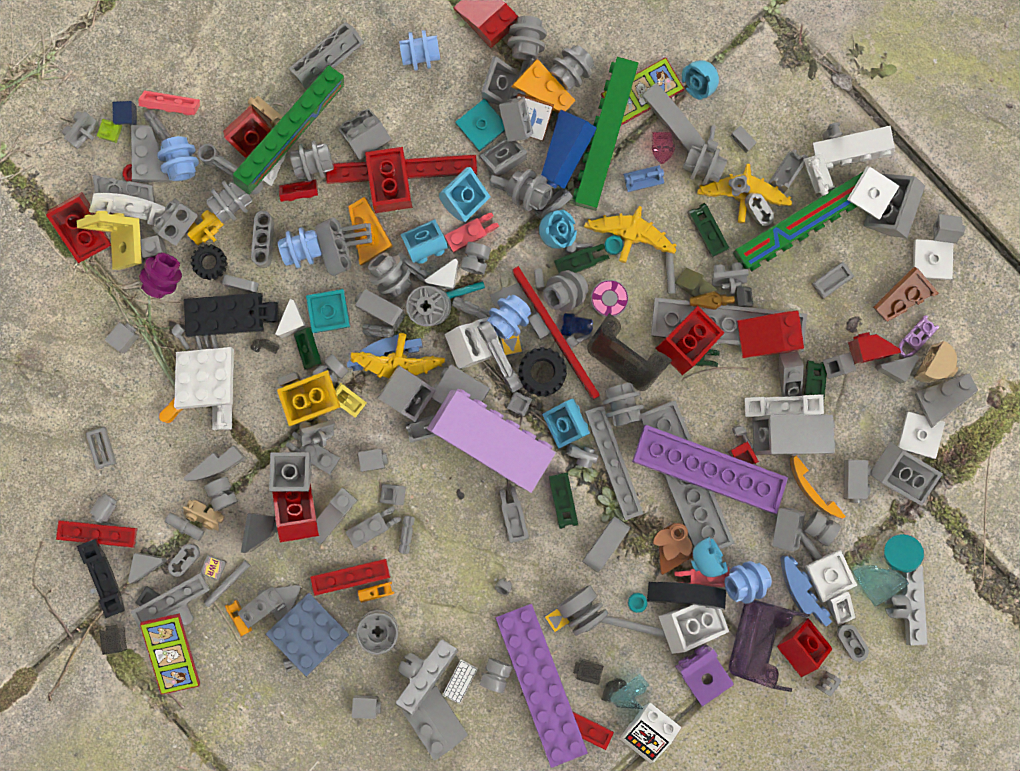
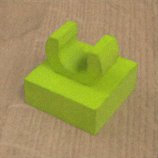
[97,119,122,143]

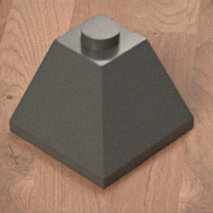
[241,513,278,553]

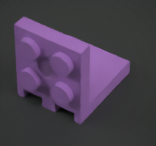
[675,644,734,707]

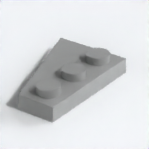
[131,125,171,183]
[93,175,155,203]
[915,373,978,428]

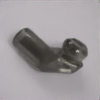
[250,339,280,354]
[601,678,627,703]

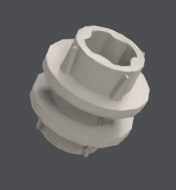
[507,16,547,61]
[550,45,594,91]
[290,140,334,181]
[682,144,727,185]
[507,169,552,211]
[206,180,252,223]
[368,252,412,297]
[543,270,589,312]
[603,383,644,427]

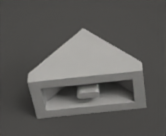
[876,355,919,384]
[128,553,168,584]

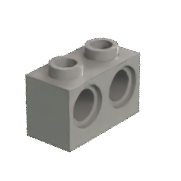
[152,198,198,246]

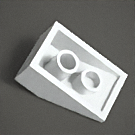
[659,604,729,654]

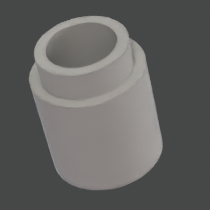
[89,493,117,523]

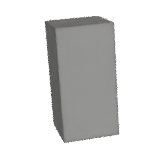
[730,126,757,153]
[528,313,551,340]

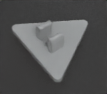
[258,585,301,621]

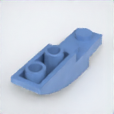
[347,334,423,371]
[780,555,832,627]

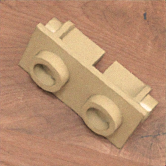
[245,95,283,129]
[183,500,225,531]

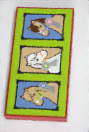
[601,57,684,126]
[140,613,200,695]

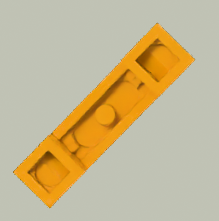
[790,455,846,519]

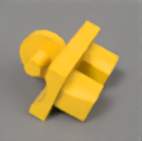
[187,210,224,246]

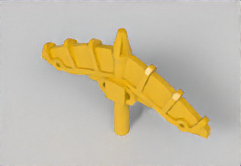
[697,164,792,223]
[584,206,677,263]
[350,333,445,379]

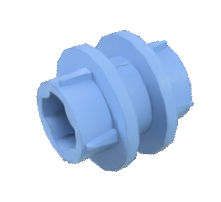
[399,30,440,71]
[157,136,199,181]
[278,227,322,268]
[487,295,531,340]
[724,561,772,604]

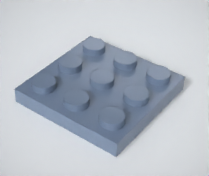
[266,593,349,677]

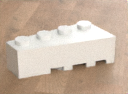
[813,126,895,169]

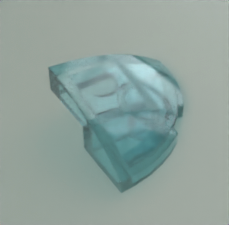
[853,565,909,607]

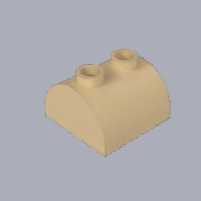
[913,341,958,382]

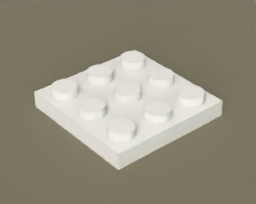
[174,347,234,409]

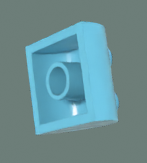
[439,167,491,222]
[400,219,448,264]
[542,398,590,449]

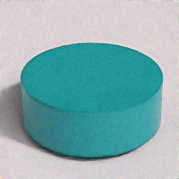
[604,235,623,255]
[628,593,648,613]

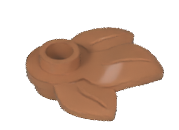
[653,523,692,560]

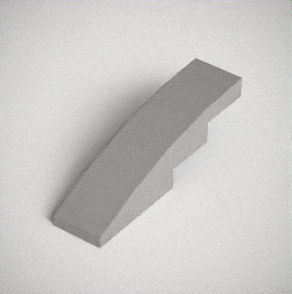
[642,83,706,153]

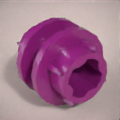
[139,252,182,299]

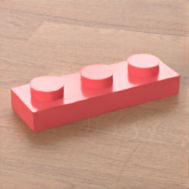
[138,90,200,115]

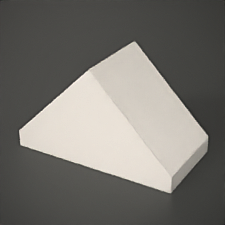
[424,258,458,290]
[275,299,307,338]
[825,591,855,626]

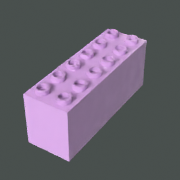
[427,389,556,493]

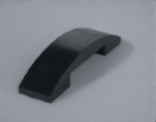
[77,539,125,618]
[647,582,726,609]

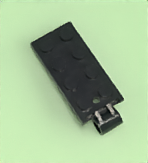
[184,293,279,337]

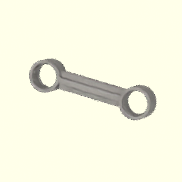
[198,144,263,195]
[477,321,523,393]

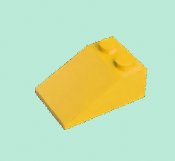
[277,370,341,426]

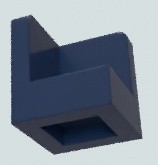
[112,101,137,126]

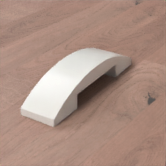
[89,193,167,228]
[745,395,824,417]

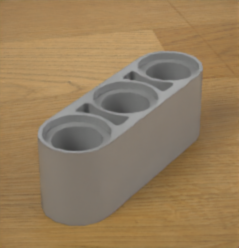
[251,211,274,268]
[315,217,352,276]
[582,516,630,573]

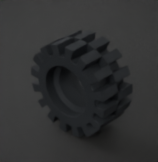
[190,244,228,280]

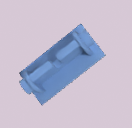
[623,165,664,192]

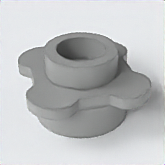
[729,175,750,196]

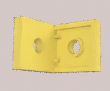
[77,211,142,270]

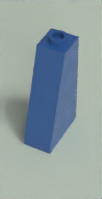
[541,110,597,189]

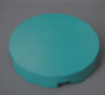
[884,534,924,573]

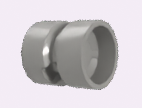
[461,242,491,275]
[312,354,349,386]
[204,477,238,512]
[803,510,841,546]
[480,658,512,693]

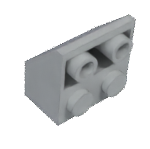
[338,108,391,160]
[377,365,436,422]

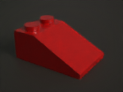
[453,0,519,48]
[365,147,413,213]
[46,192,111,263]
[655,306,724,376]
[737,310,804,359]
[272,483,319,543]

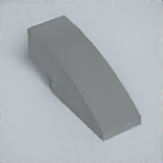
[184,446,246,481]

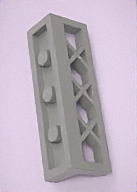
[289,22,364,90]

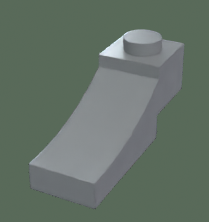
[312,488,359,544]

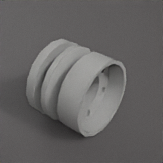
[406,286,451,326]
[557,585,609,636]
[356,609,398,655]

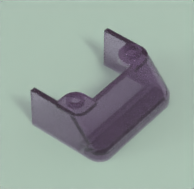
[729,599,810,692]

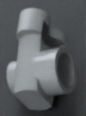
[566,444,598,469]

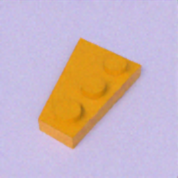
[511,59,576,113]
[348,197,393,266]

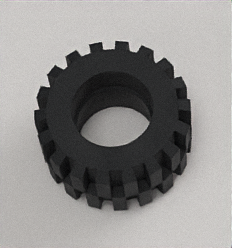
[518,347,567,397]

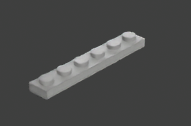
[585,405,643,520]

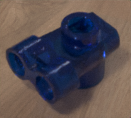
[561,313,593,336]

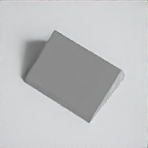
[481,56,520,105]
[479,138,527,177]
[269,452,312,492]

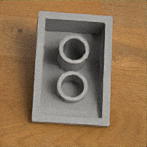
[870,442,943,506]

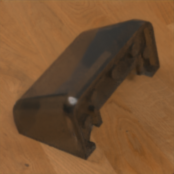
[587,313,672,391]

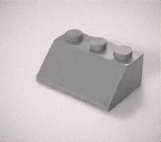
[864,174,925,238]
[402,686,468,761]

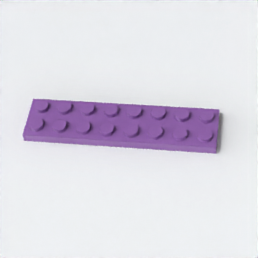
[632,425,788,514]
[495,604,588,768]

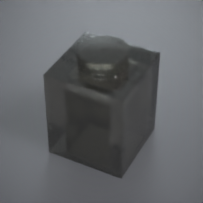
[99,624,127,655]
[573,658,604,685]

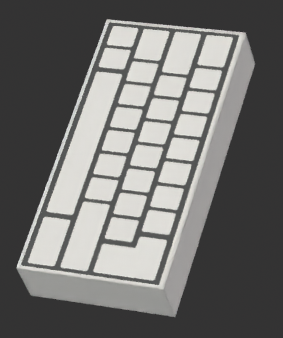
[443,659,478,704]

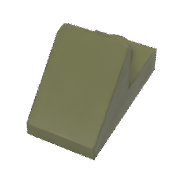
[675,268,717,297]

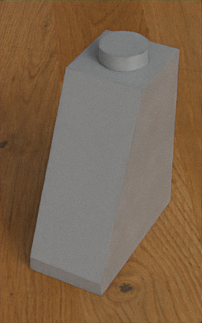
[355,289,406,331]

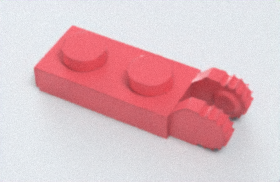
[444,212,499,253]
[674,567,729,587]

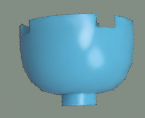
[682,60,719,100]
[539,210,577,249]
[691,537,728,577]

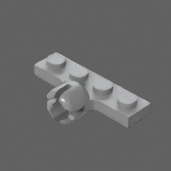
[885,566,927,646]
[131,573,211,628]
[396,639,458,716]

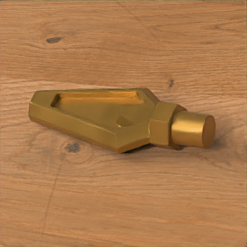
[689,291,735,310]

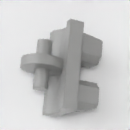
[62,111,99,149]
[712,262,749,294]
[299,416,335,447]

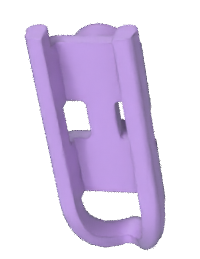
[898,315,939,358]

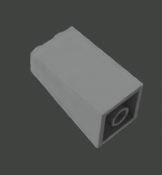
[752,415,836,455]

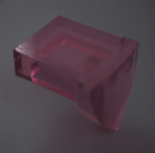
[652,132,675,164]

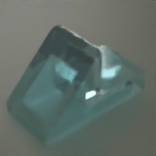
[610,674,649,709]

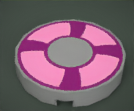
[591,280,629,318]

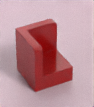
[728,441,759,464]

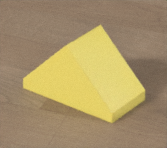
[335,383,367,418]

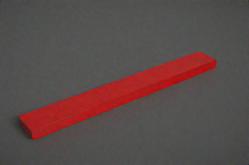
[326,155,477,184]
[512,266,600,400]

